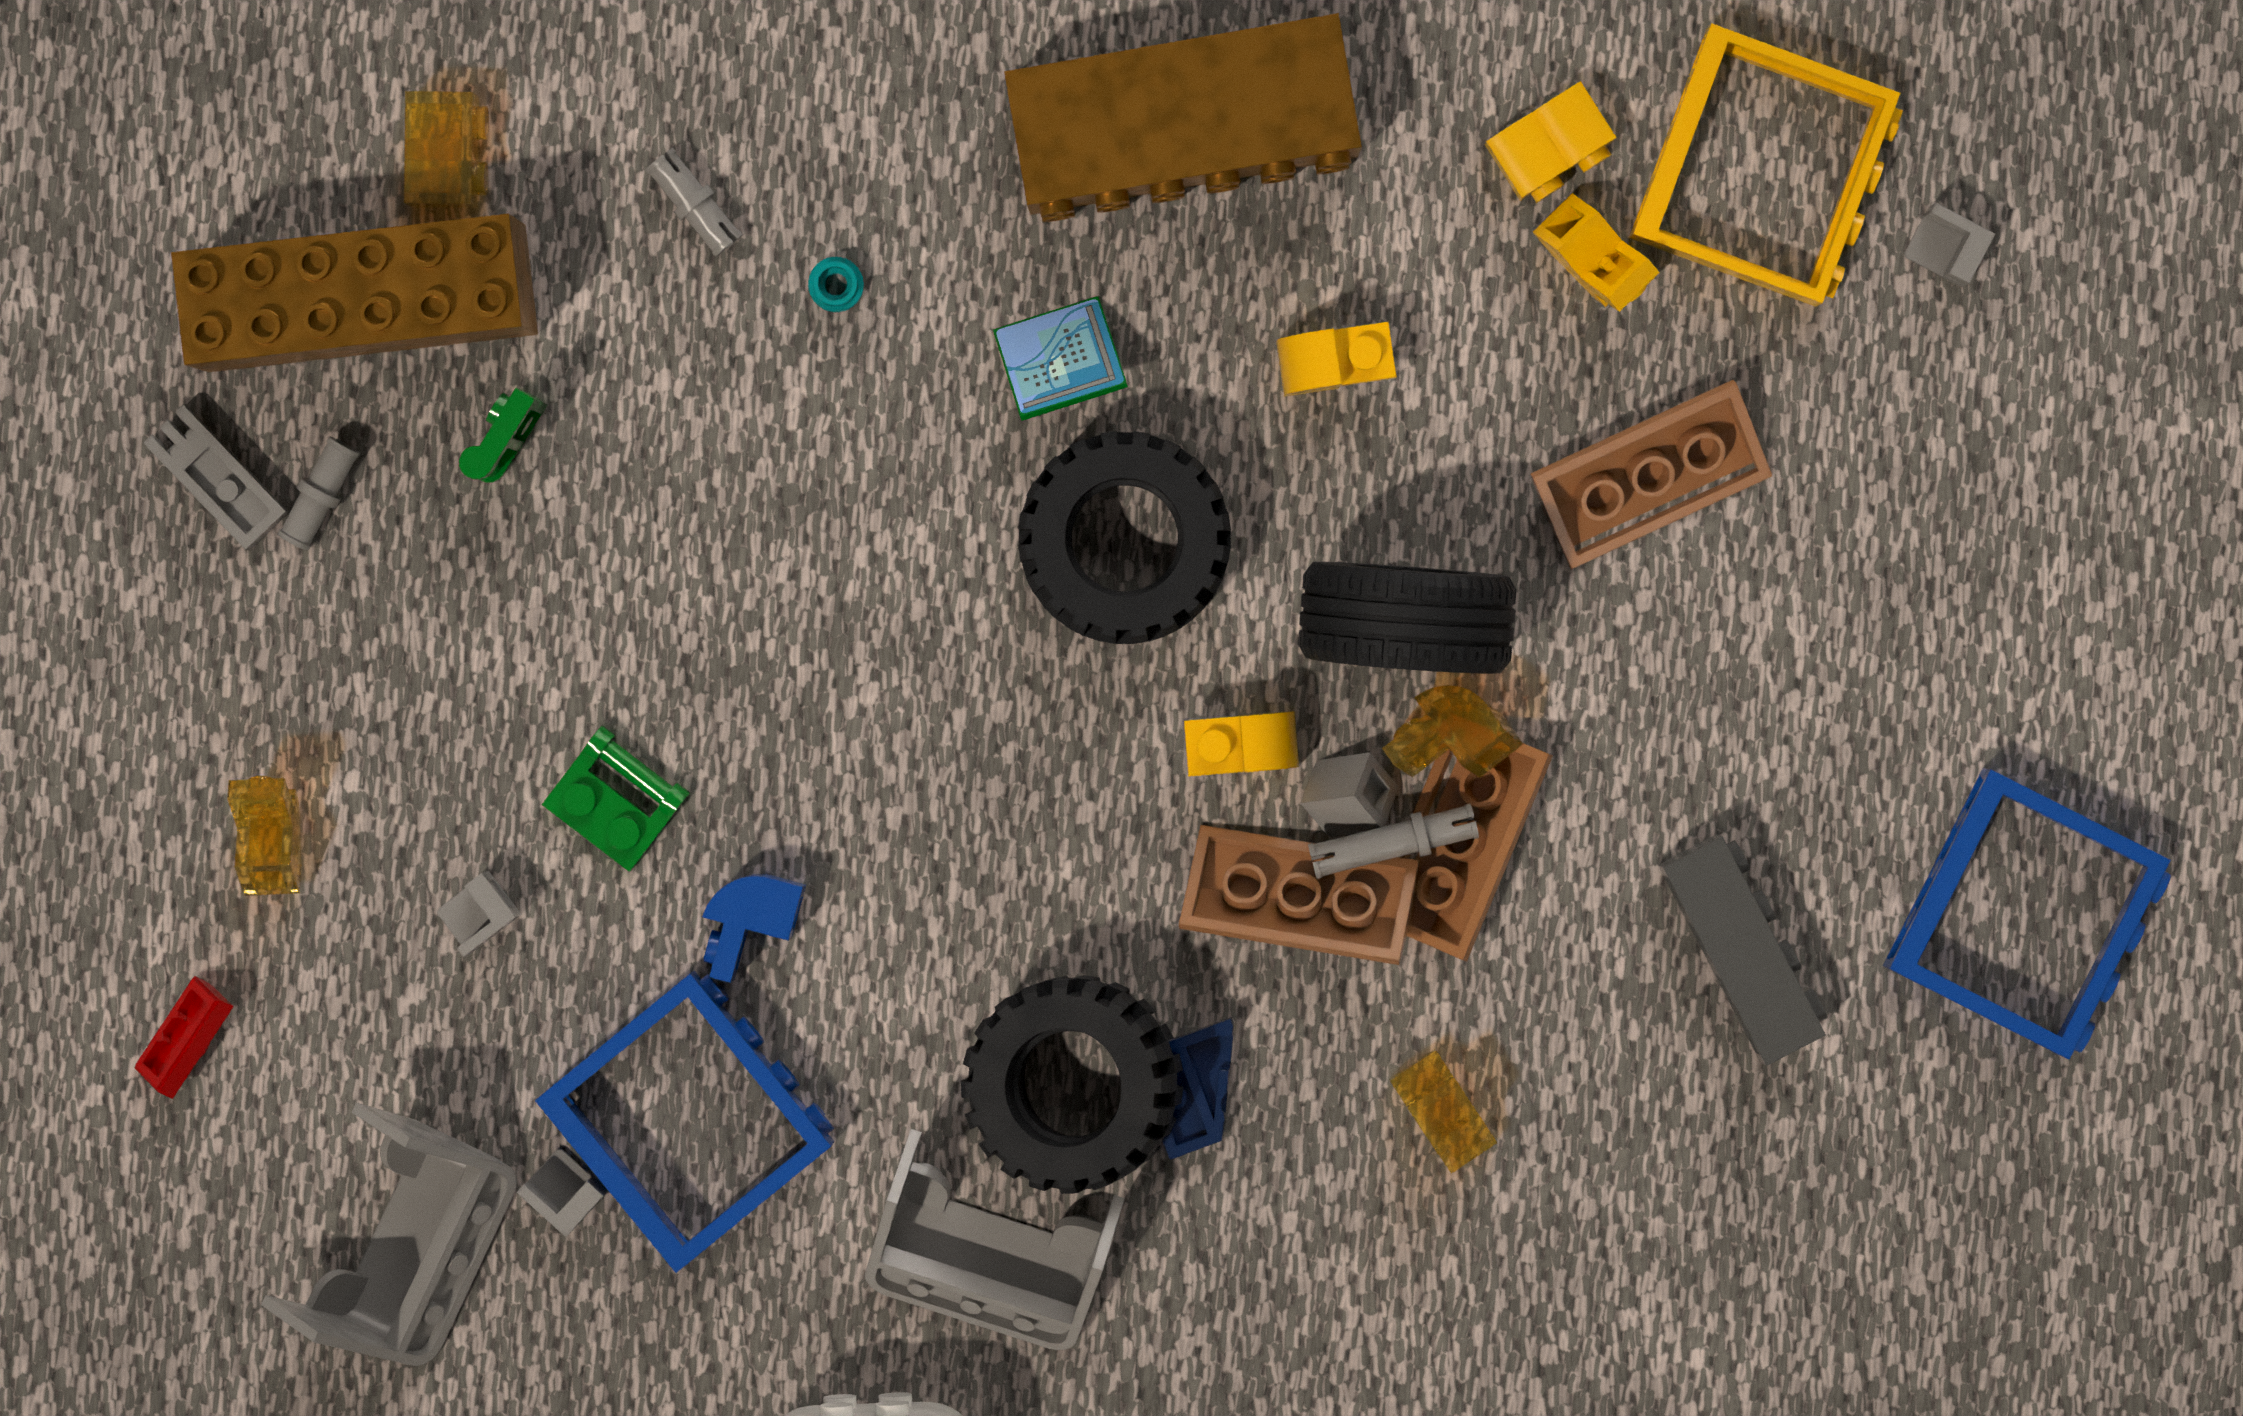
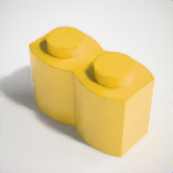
[1485,81,1617,203]

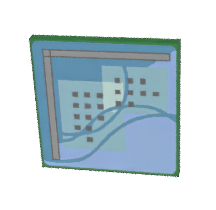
[993,296,1128,421]

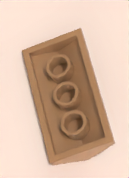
[1530,380,1772,569]
[1401,715,1553,962]
[1179,825,1419,965]

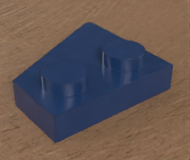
[1163,1017,1235,1160]

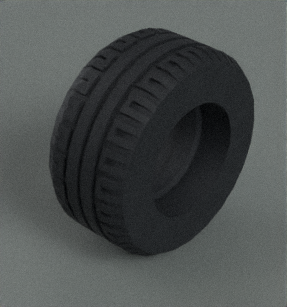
[1298,562,1517,674]

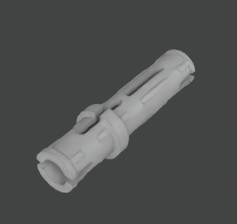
[1308,803,1479,879]

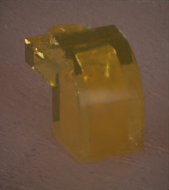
[1382,685,1523,778]
[227,776,302,896]

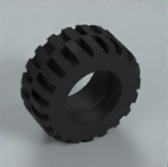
[1018,431,1231,644]
[961,975,1183,1194]

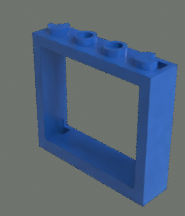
[1882,768,2171,1060]
[535,971,835,1273]

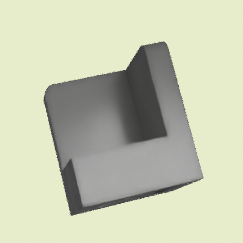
[1904,203,1995,287]
[1300,752,1399,837]
[437,871,522,957]
[517,1149,608,1237]

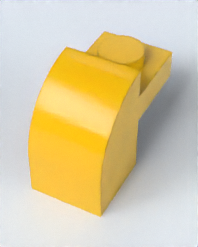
[1533,193,1660,312]
[1276,322,1397,397]
[1184,711,1299,777]

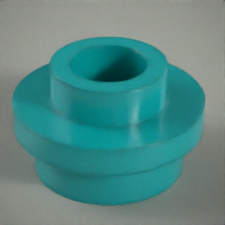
[808,257,864,313]

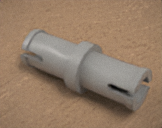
[645,148,743,257]
[277,436,360,551]

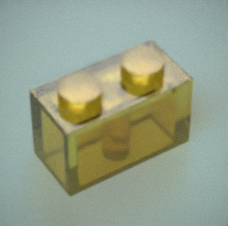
[404,91,489,208]

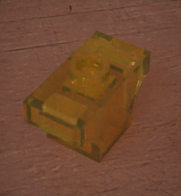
[1389,1049,1497,1174]

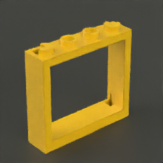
[1629,23,1903,307]

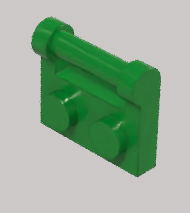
[459,388,548,483]
[541,725,690,872]

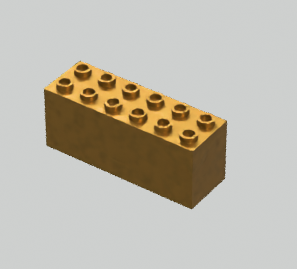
[1004,13,1362,222]
[171,213,538,372]

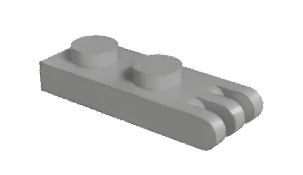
[144,404,289,550]

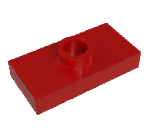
[134,976,234,1099]

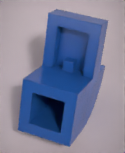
[702,874,806,983]

